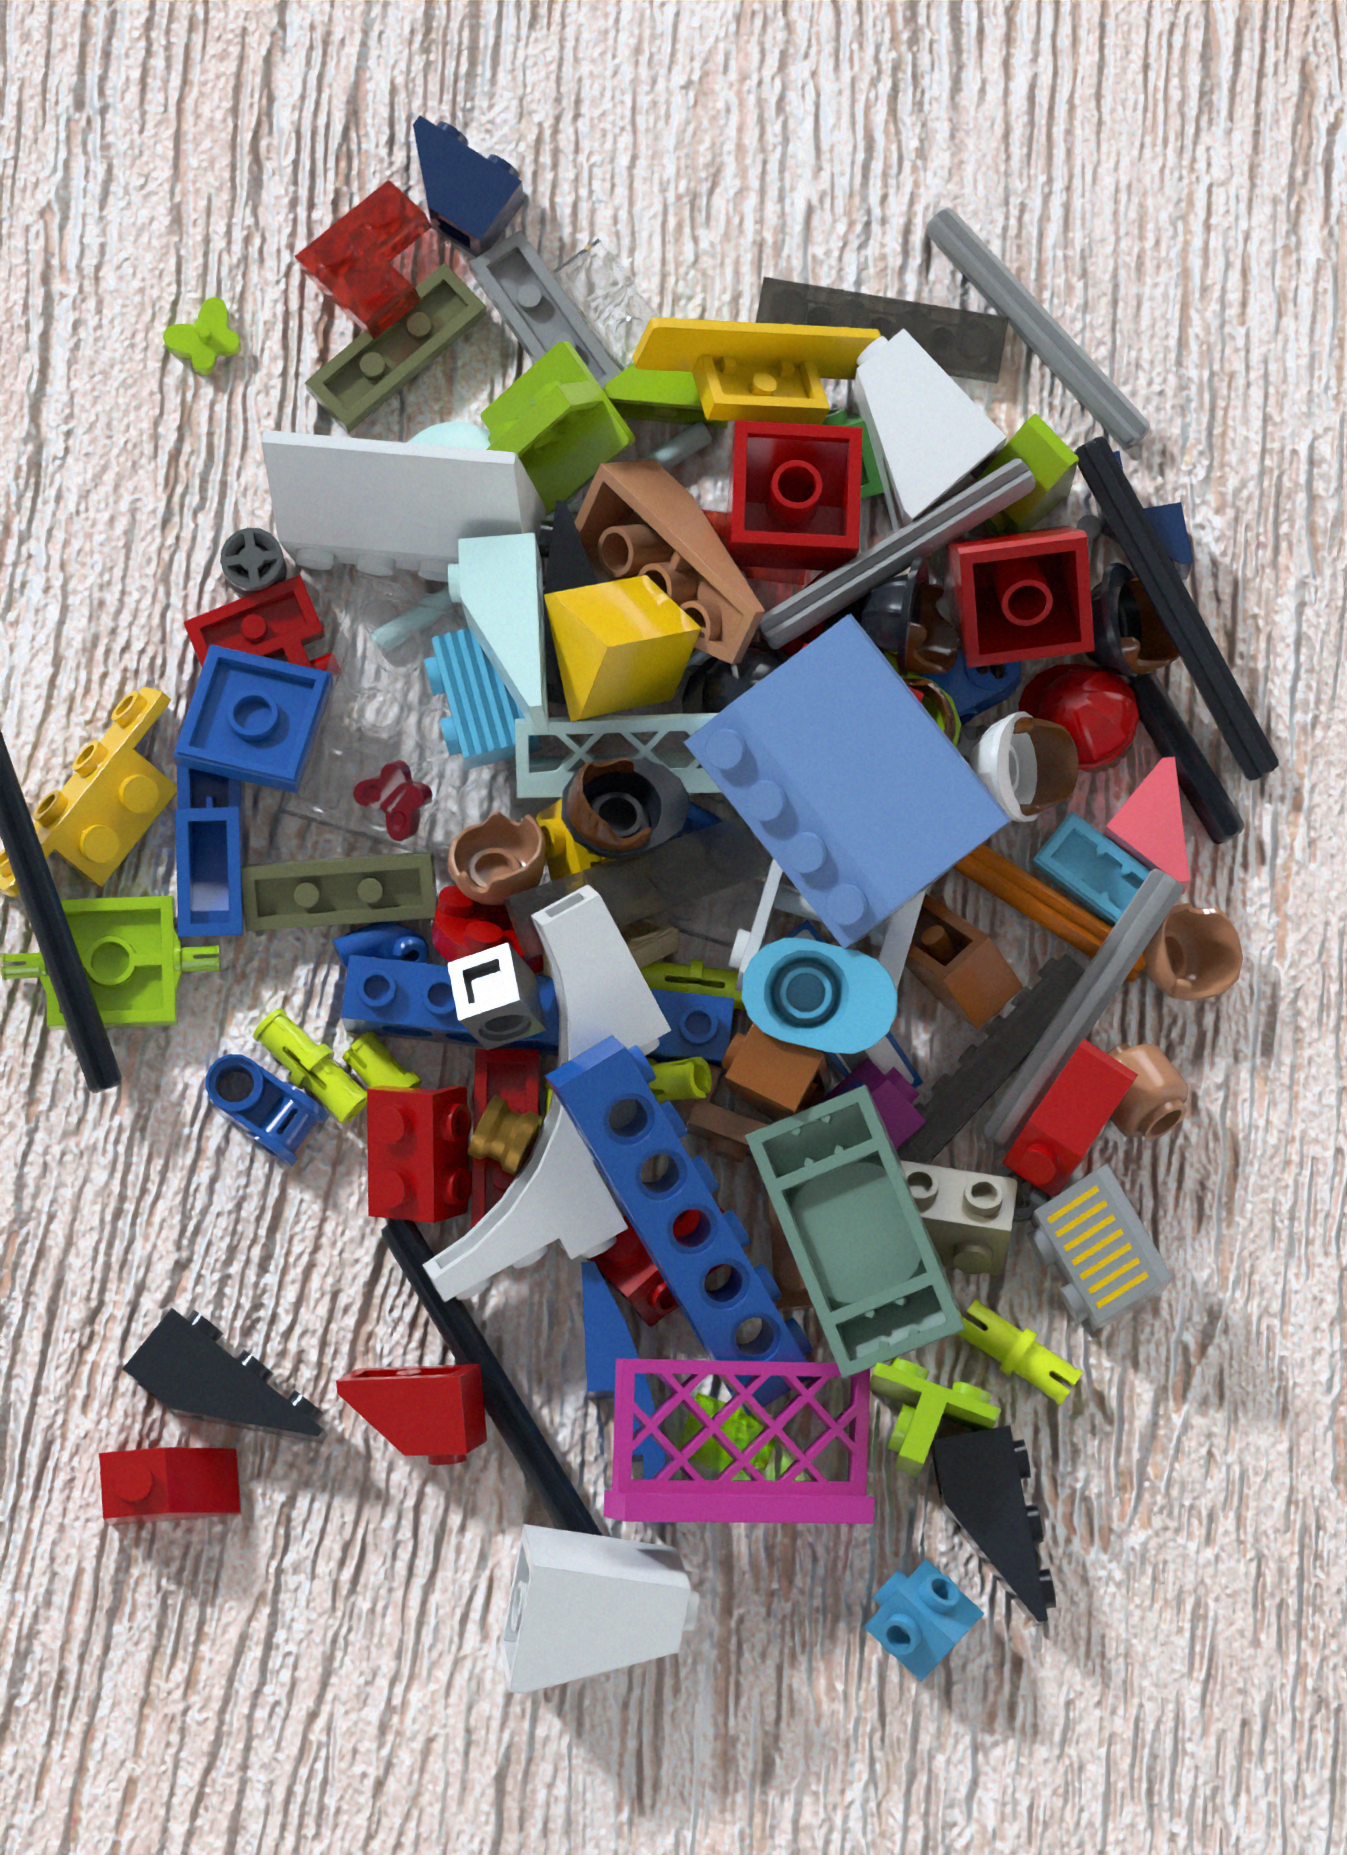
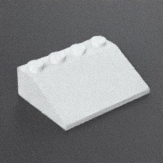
[261,430,546,582]

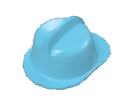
[742,938,898,1054]

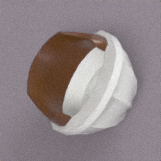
[970,712,1079,822]

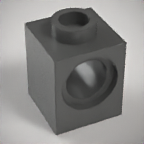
[448,943,546,1051]

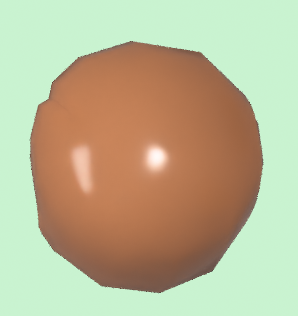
[447,811,547,905]
[1143,903,1243,1001]

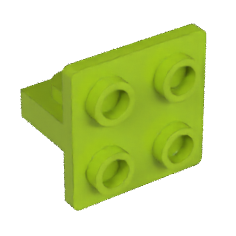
[481,341,635,513]
[870,1358,1001,1478]

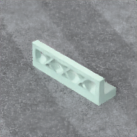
[515,713,722,798]

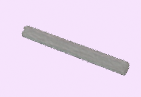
[926,207,1150,449]
[758,459,1036,649]
[982,869,1183,1150]

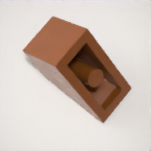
[904,893,1023,1030]
[721,1022,831,1122]

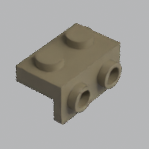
[900,1160,1017,1275]

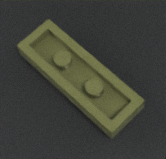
[305,262,487,434]
[241,851,438,931]

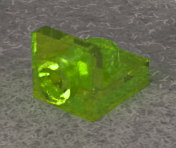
[676,1392,777,1480]

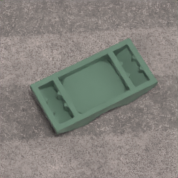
[745,1085,966,1379]

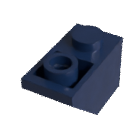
[413,115,524,257]

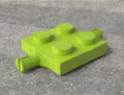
[1,896,221,1031]

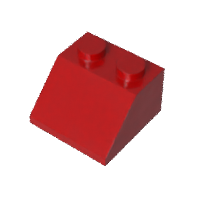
[726,420,863,571]

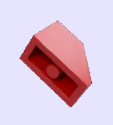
[1002,1039,1138,1198]
[336,1364,487,1465]
[99,1447,242,1526]

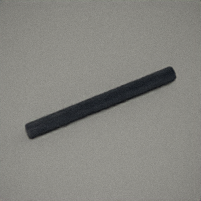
[1074,436,1279,781]
[0,729,122,1093]
[381,1219,603,1536]

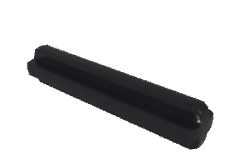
[1128,672,1244,845]

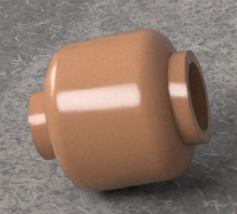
[1107,1043,1189,1140]

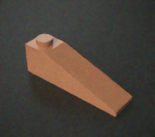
[574,459,765,664]

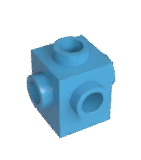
[864,1559,984,1682]

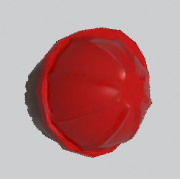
[1018,664,1140,773]

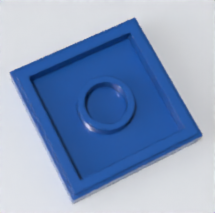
[173,644,334,794]

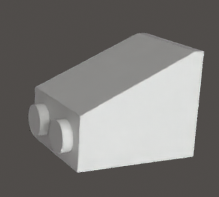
[852,328,1007,533]
[500,1524,699,1694]

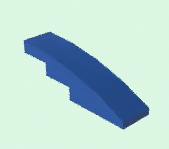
[581,1261,672,1526]

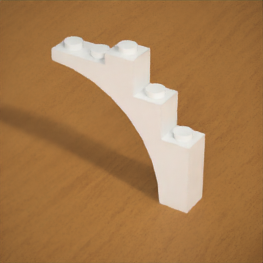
[423,884,671,1302]

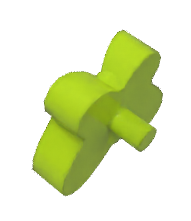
[163,297,241,376]

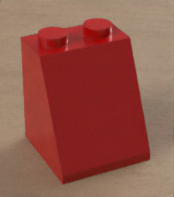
[941,525,1094,668]

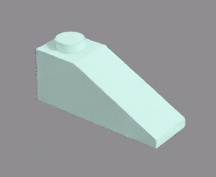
[448,533,549,735]

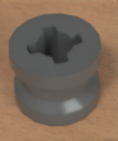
[220,528,287,598]

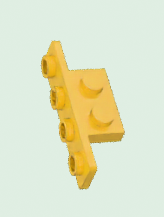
[632,317,881,425]
[0,687,177,898]

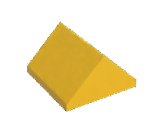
[544,575,702,722]

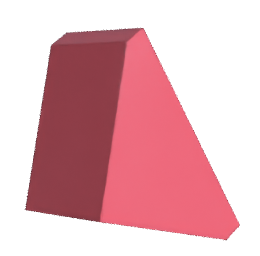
[1103,757,1190,895]

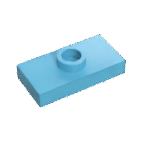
[1031,811,1150,927]

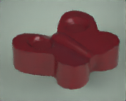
[353,760,433,841]

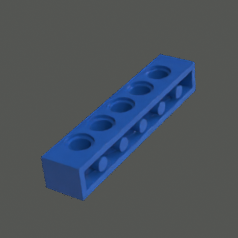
[341,955,734,1075]
[545,1035,813,1417]

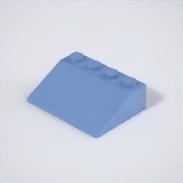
[684,614,1012,949]

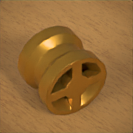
[468,1095,542,1176]

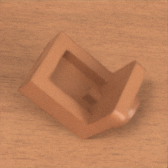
[680,1064,768,1163]

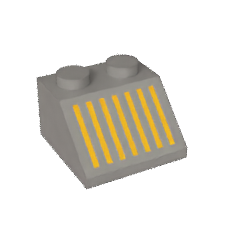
[1027,1163,1173,1332]

